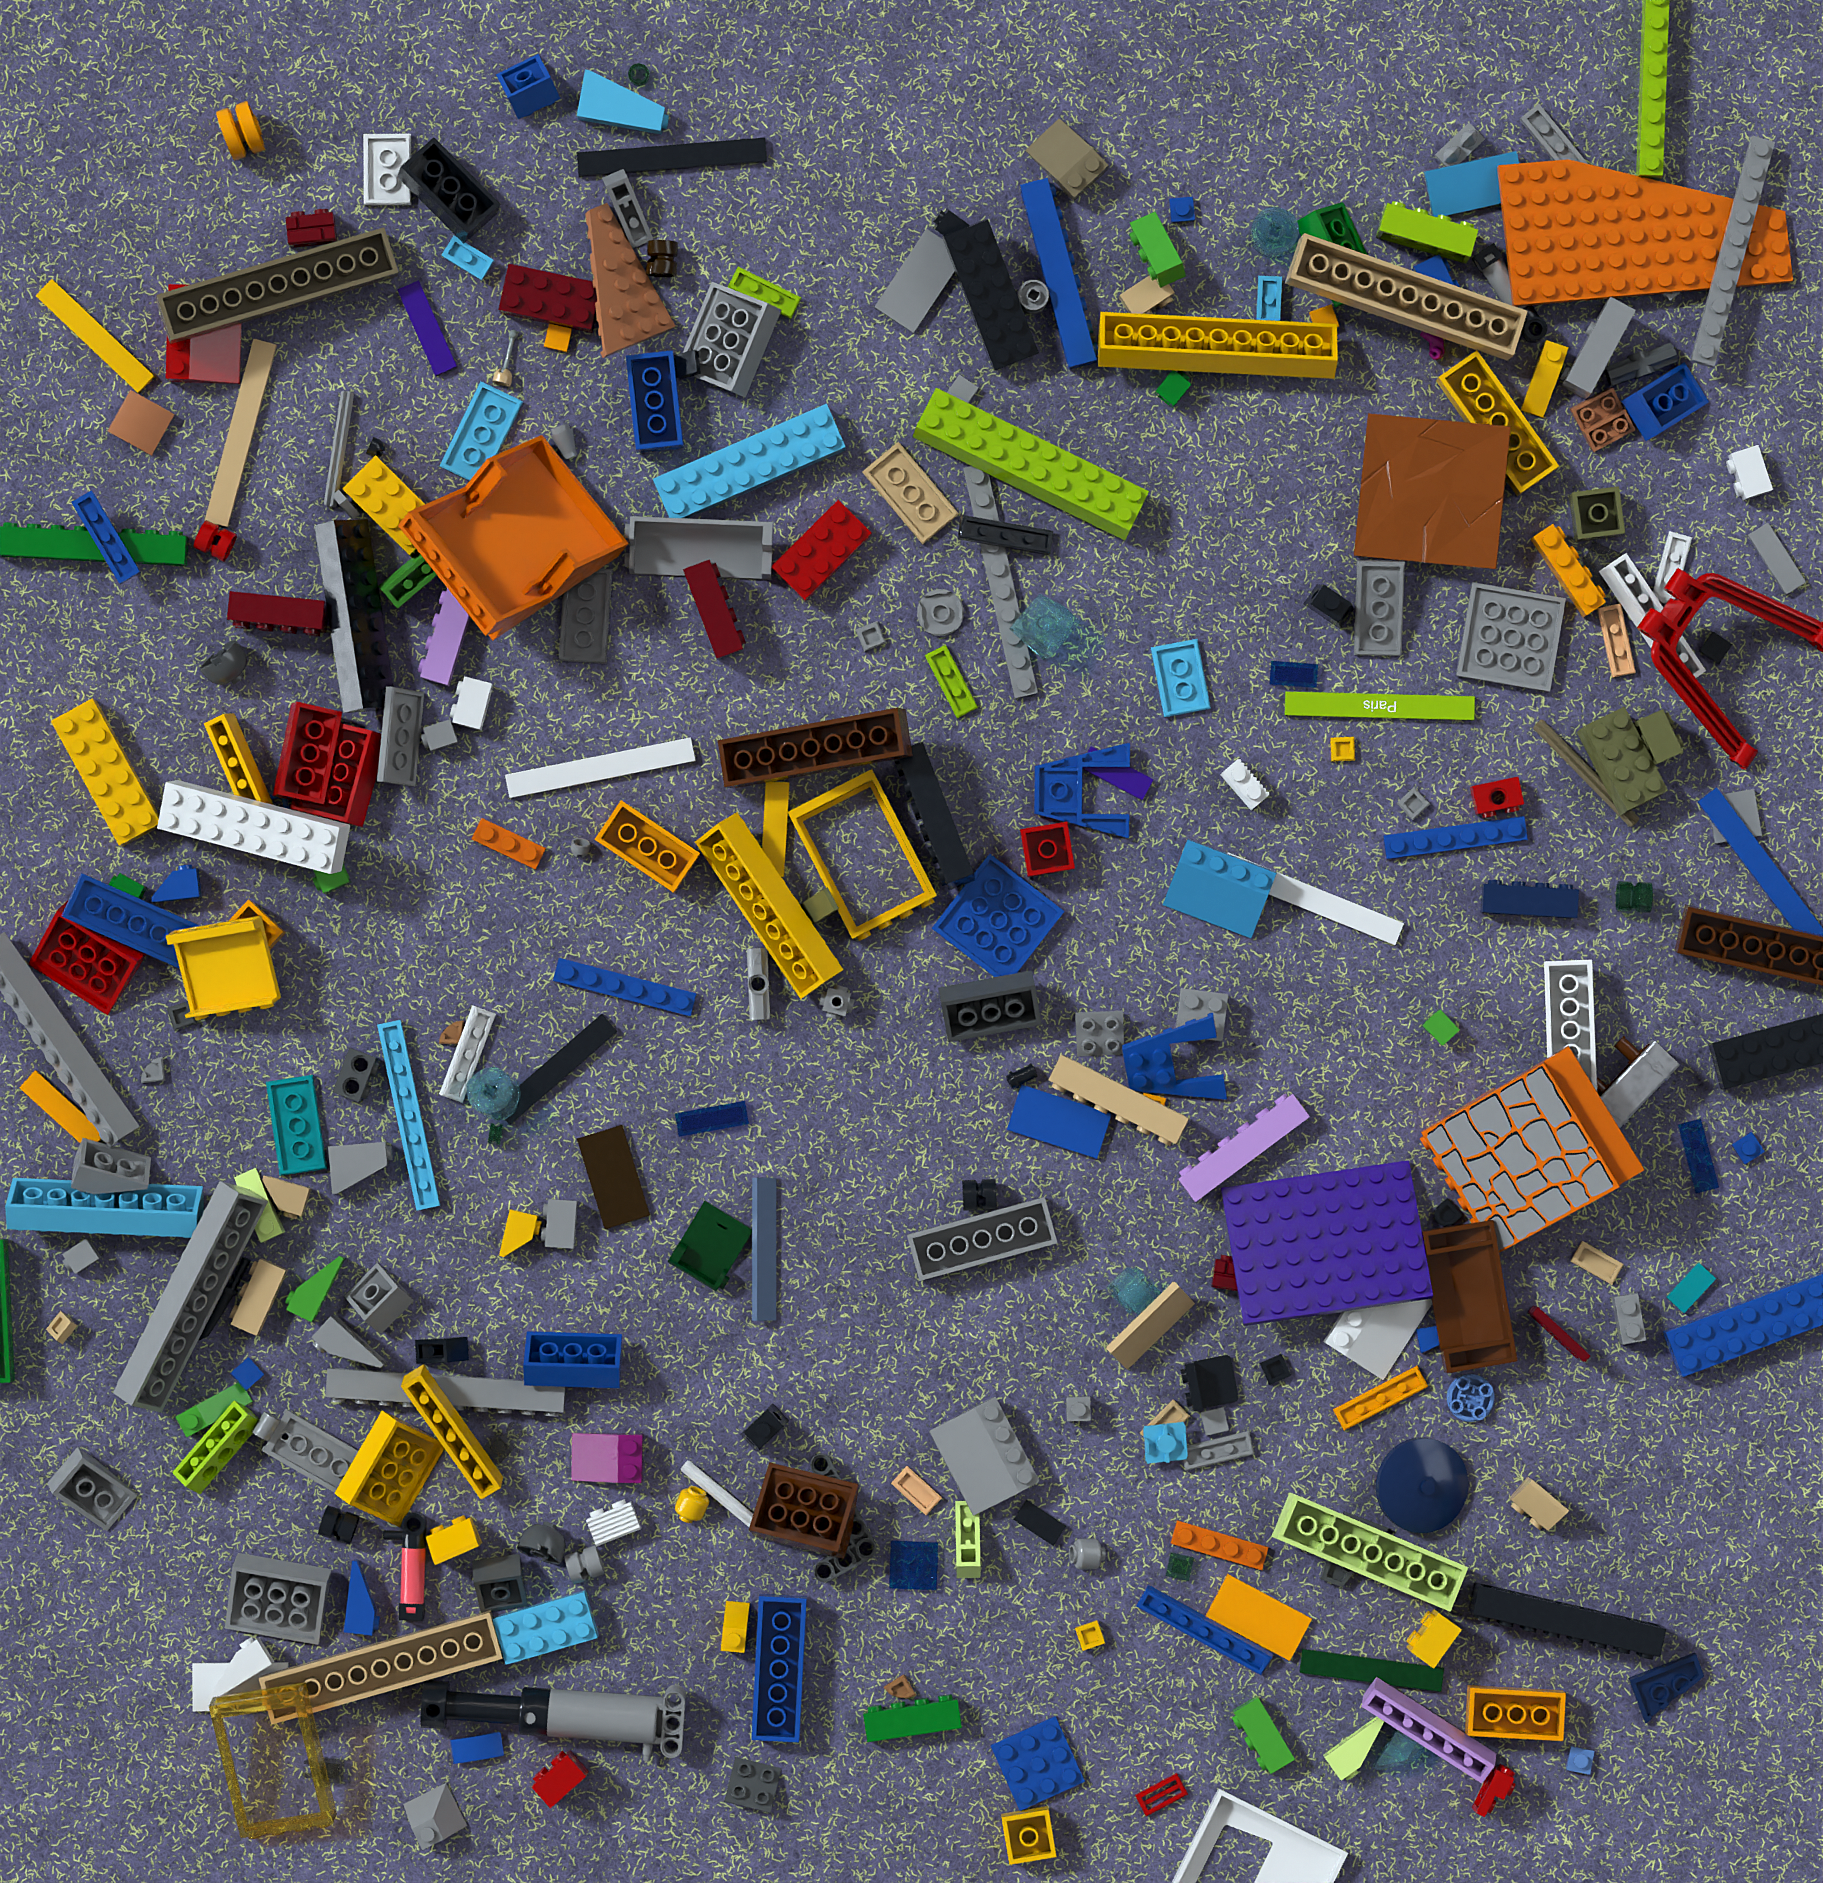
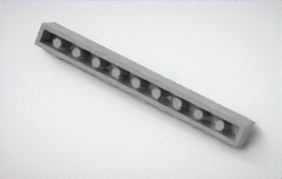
[0,932,140,1148]
[325,1368,566,1416]

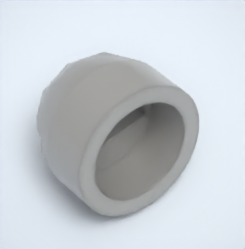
[571,838,590,858]

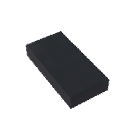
[1013,1499,1066,1546]

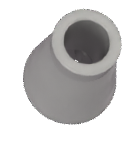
[551,423,578,460]

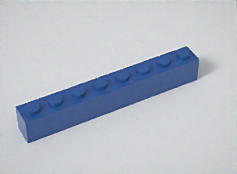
[1020,178,1098,370]

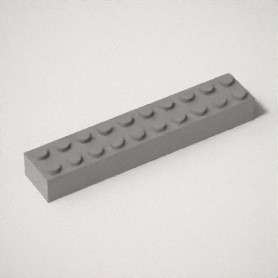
[113,1181,268,1413]

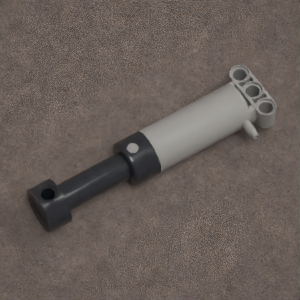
[420,1680,686,1762]

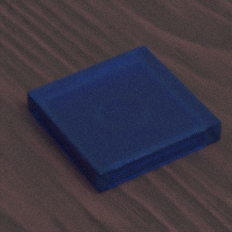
[889,1540,938,1590]

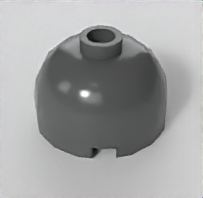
[199,639,247,685]
[517,1522,566,1565]

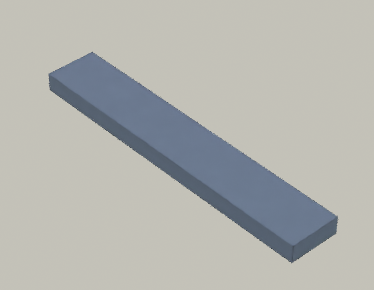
[752,1178,776,1321]

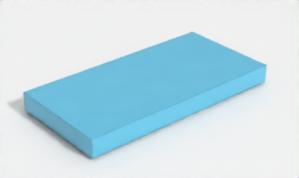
[440,381,524,481]

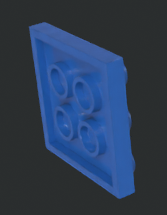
[990,1716,1085,1811]

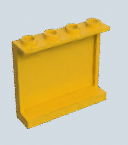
[166,916,281,1020]

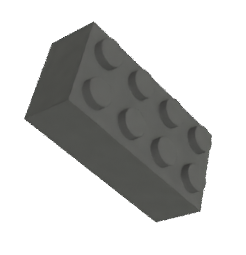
[938,970,1042,1042]

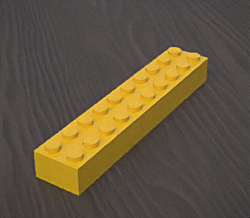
[1098,312,1338,379]

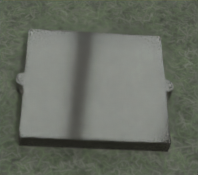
[1582,541,1624,590]

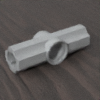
[747,948,770,1020]

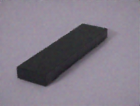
[958,515,1053,555]

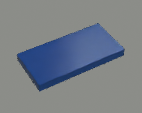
[1007,1084,1111,1159]

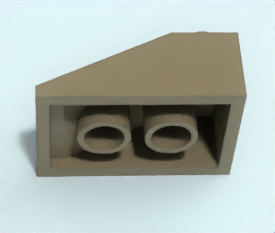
[1025,118,1109,202]

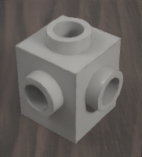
[819,984,855,1020]

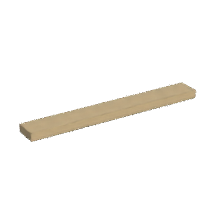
[205,339,277,527]

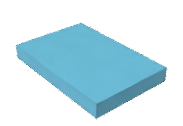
[1151,639,1211,718]

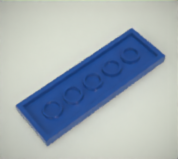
[61,873,201,969]

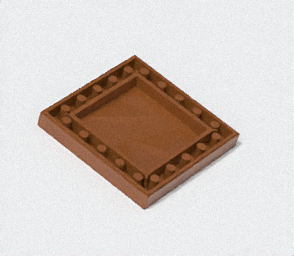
[1354,413,1511,569]

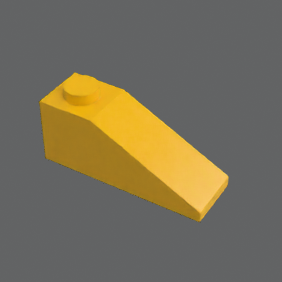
[1521,340,1569,418]

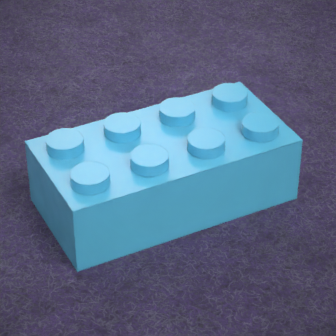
[492,1590,599,1665]

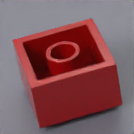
[1020,822,1075,877]
[532,1750,589,1809]

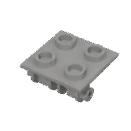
[1075,1010,1124,1057]

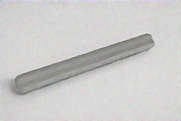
[324,391,354,507]

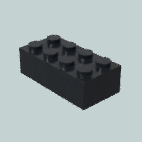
[397,138,501,244]

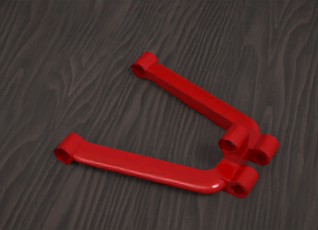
[1637,568,1823,770]

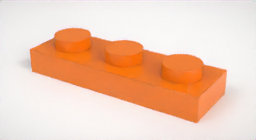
[472,818,546,870]

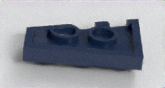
[1628,1652,1704,1723]

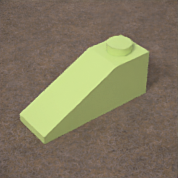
[234,1168,285,1243]
[955,1501,981,1578]
[1323,1716,1384,1781]

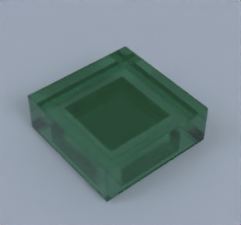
[1165,1552,1194,1581]

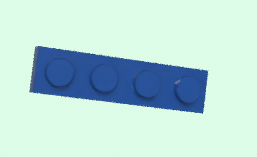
[71,490,141,585]

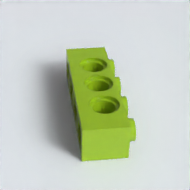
[172,1400,259,1494]

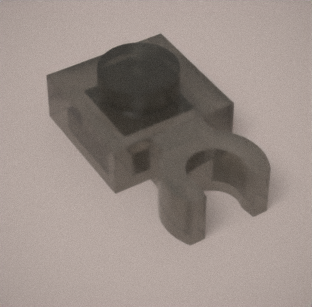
[483,1421,525,1464]
[302,1757,345,1784]

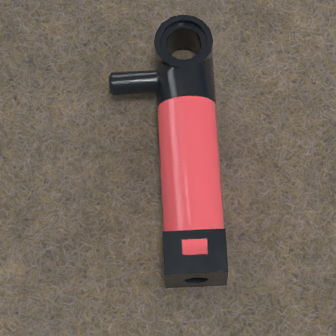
[383,1511,427,1621]

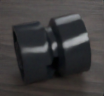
[962,1179,997,1211]
[318,1505,360,1545]

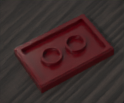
[1527,1305,1591,1362]

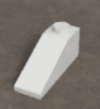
[208,1637,274,1702]

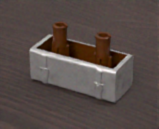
[1597,1036,1680,1128]

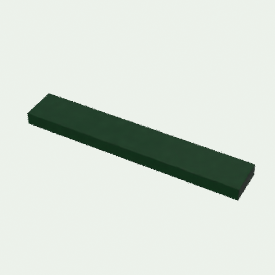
[1299,1648,1444,1692]

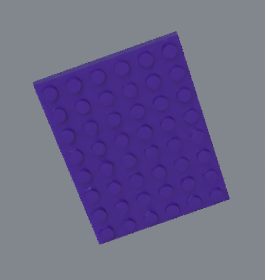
[1221,1160,1433,1326]

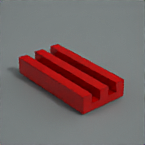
[1135,1773,1188,1817]

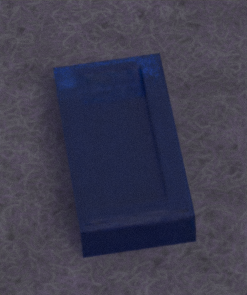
[1269,661,1318,688]

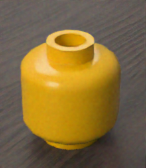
[675,1486,709,1523]

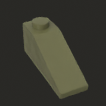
[800,887,839,925]

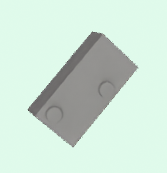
[1560,297,1636,400]

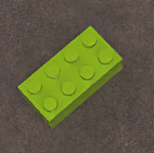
[1376,201,1478,264]

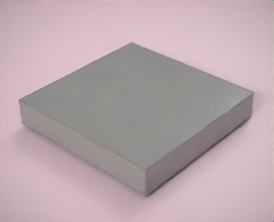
[1710,789,1762,844]

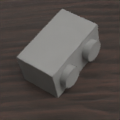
[541,1199,578,1249]
[1611,1293,1646,1344]

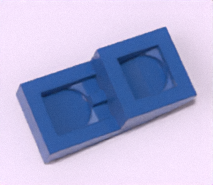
[450,1732,504,1764]

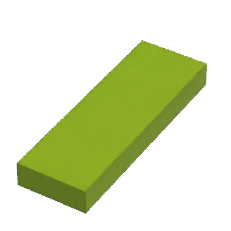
[728,267,802,319]
[925,645,978,719]

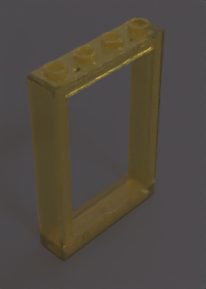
[209,1682,337,1839]

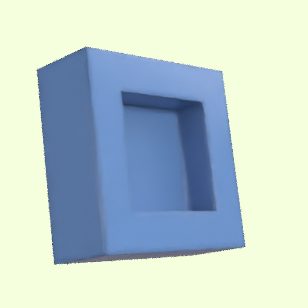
[1566,1746,1595,1775]

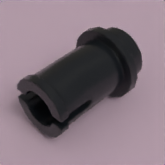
[1006,1063,1038,1089]

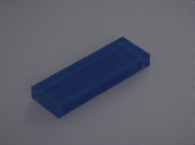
[675,1101,749,1137]
[1677,1119,1719,1193]

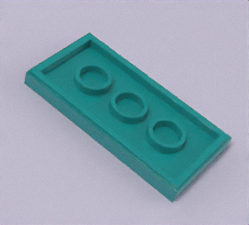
[266,1075,327,1176]

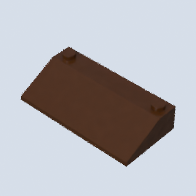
[1422,1220,1518,1373]

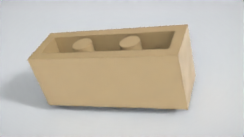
[229,1258,288,1336]

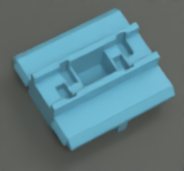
[1143,1422,1188,1464]

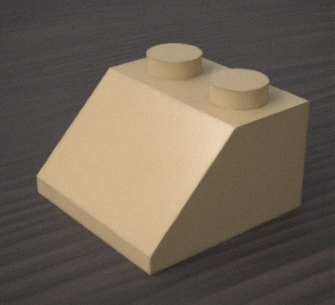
[1509,1477,1569,1531]

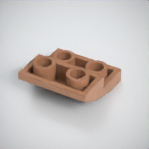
[1570,387,1635,452]
[108,390,174,456]

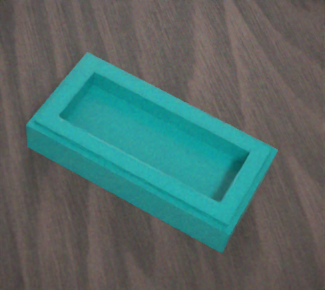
[1666,1262,1716,1313]

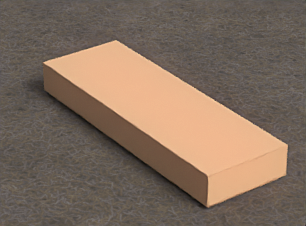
[1597,603,1636,678]

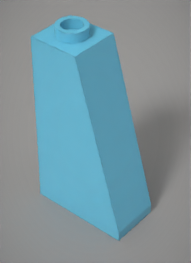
[577,69,669,135]

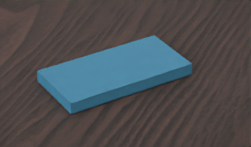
[1424,151,1519,217]

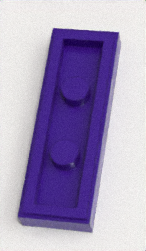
[1082,746,1154,800]

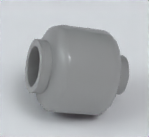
[1069,1538,1106,1570]

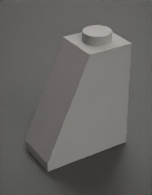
[328,1142,393,1194]

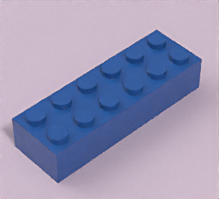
[751,1594,807,1743]

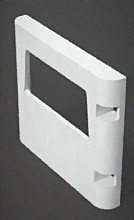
[1172,1789,1348,1883]

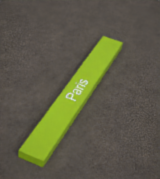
[1284,691,1475,721]

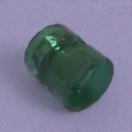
[1616,881,1653,913]

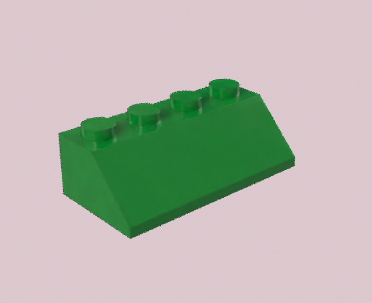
[1295,202,1367,307]

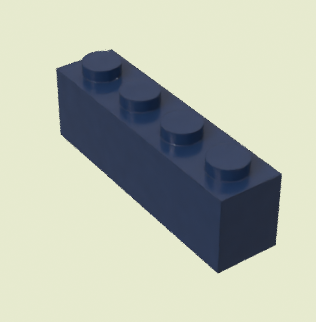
[1480,880,1579,919]

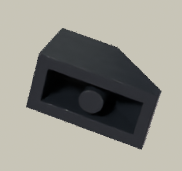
[415,1337,469,1364]

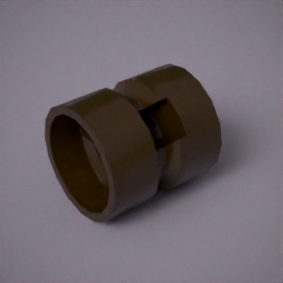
[646,240,678,277]

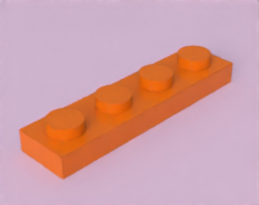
[1170,1520,1269,1570]

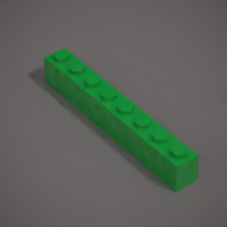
[0,522,189,566]

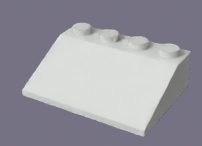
[1323,1299,1432,1380]

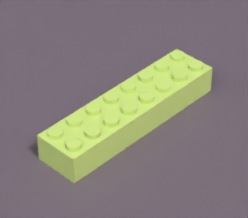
[1271,1493,1469,1612]

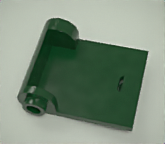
[668,1200,752,1291]

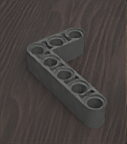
[810,1453,877,1582]

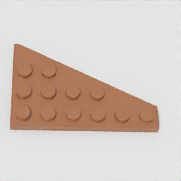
[585,203,675,358]

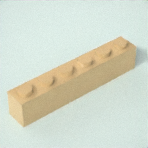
[1049,1055,1190,1146]

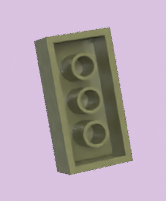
[1577,706,1668,816]

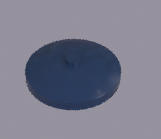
[1376,1437,1469,1533]

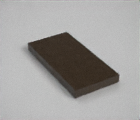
[577,1125,650,1229]

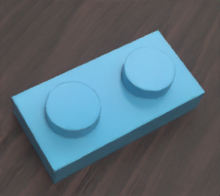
[441,236,495,281]
[1256,276,1282,321]

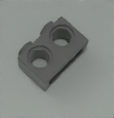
[332,1048,380,1102]

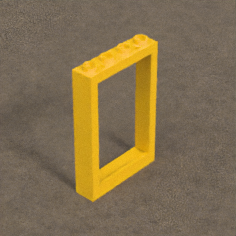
[788,769,937,941]

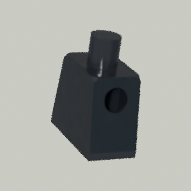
[1304,584,1354,629]
[740,1403,789,1452]

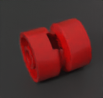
[193,520,237,562]

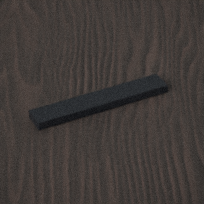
[494,1014,618,1125]

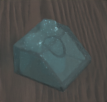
[1009,594,1081,660]

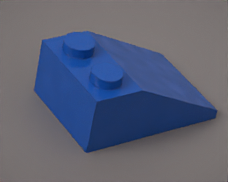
[1621,362,1709,441]

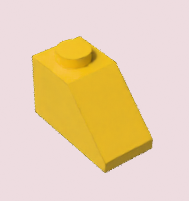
[499,1209,542,1257]
[721,1601,750,1653]

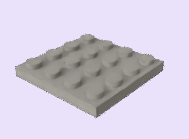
[1456,582,1566,692]

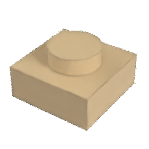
[46,1311,77,1344]

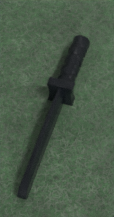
[198,1257,251,1340]

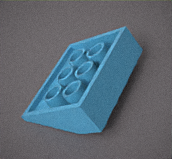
[1163,839,1277,938]

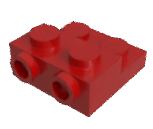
[1472,1764,1516,1817]

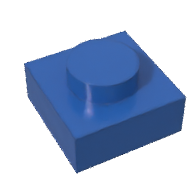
[1169,197,1195,223]
[1731,1132,1765,1165]

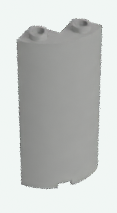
[625,516,773,580]

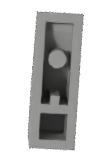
[602,169,654,248]

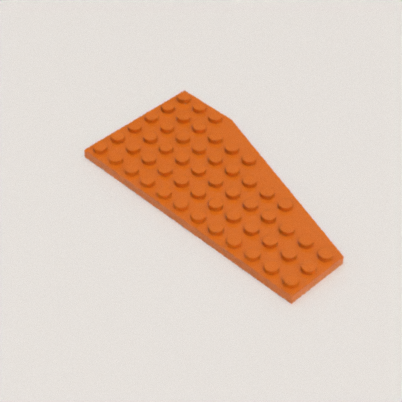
[1497,159,1793,307]

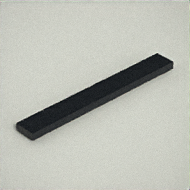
[577,137,767,177]

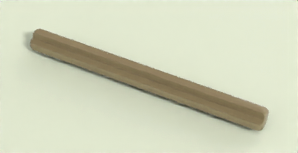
[1533,719,1639,827]

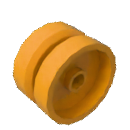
[216,101,266,161]

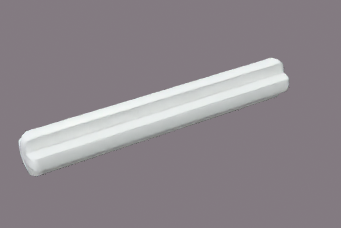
[681,1461,753,1527]

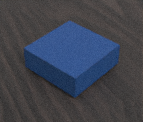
[230,1357,264,1391]

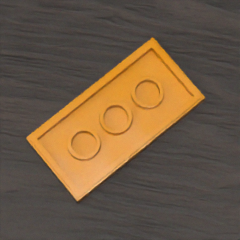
[1205,1573,1312,1661]

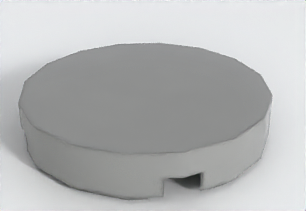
[917,589,964,636]

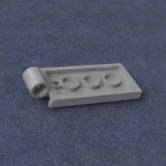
[252,1409,359,1493]

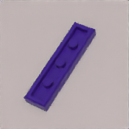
[397,280,457,376]

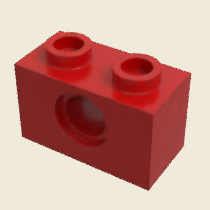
[1470,777,1524,818]

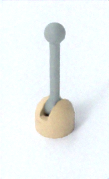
[492,330,518,387]

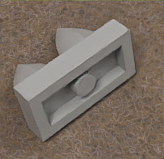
[1435,123,1485,167]

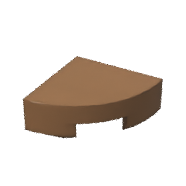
[439,1021,464,1044]
[883,1674,916,1698]

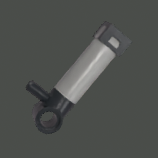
[1472,243,1547,343]

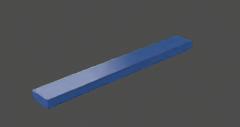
[1697,787,1823,935]

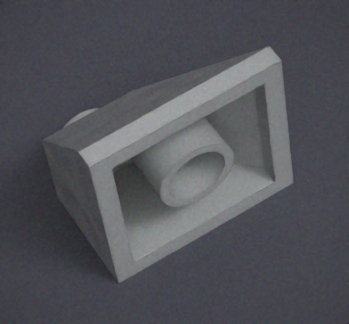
[403,1783,467,1850]

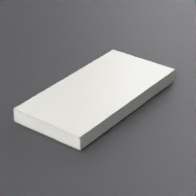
[192,1662,289,1711]

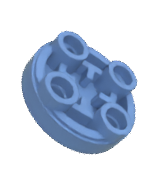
[1446,1374,1495,1422]

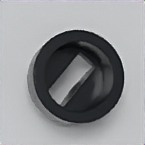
[366,437,385,457]

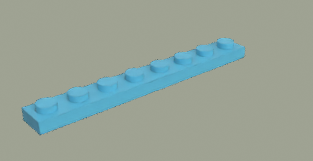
[377,1020,441,1211]

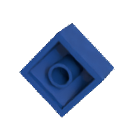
[496,54,561,119]

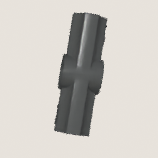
[1604,343,1678,387]

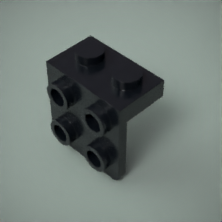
[1180,1355,1239,1411]

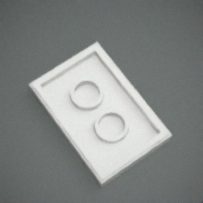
[363,134,412,206]

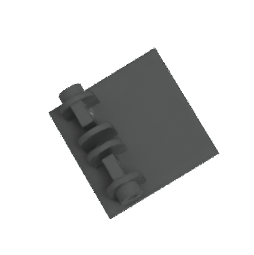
[724,1757,781,1813]

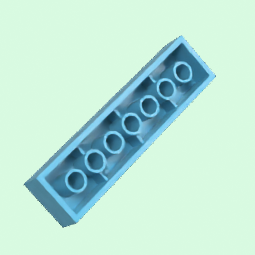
[653,404,846,519]
[5,1178,204,1238]

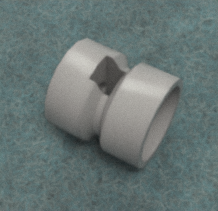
[1018,280,1049,314]
[564,1545,605,1585]

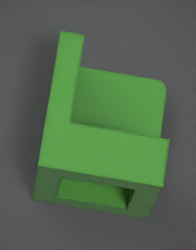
[1421,1009,1459,1045]

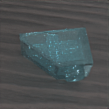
[1372,1728,1424,1770]

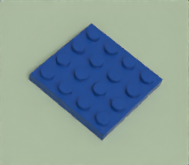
[931,853,1065,977]

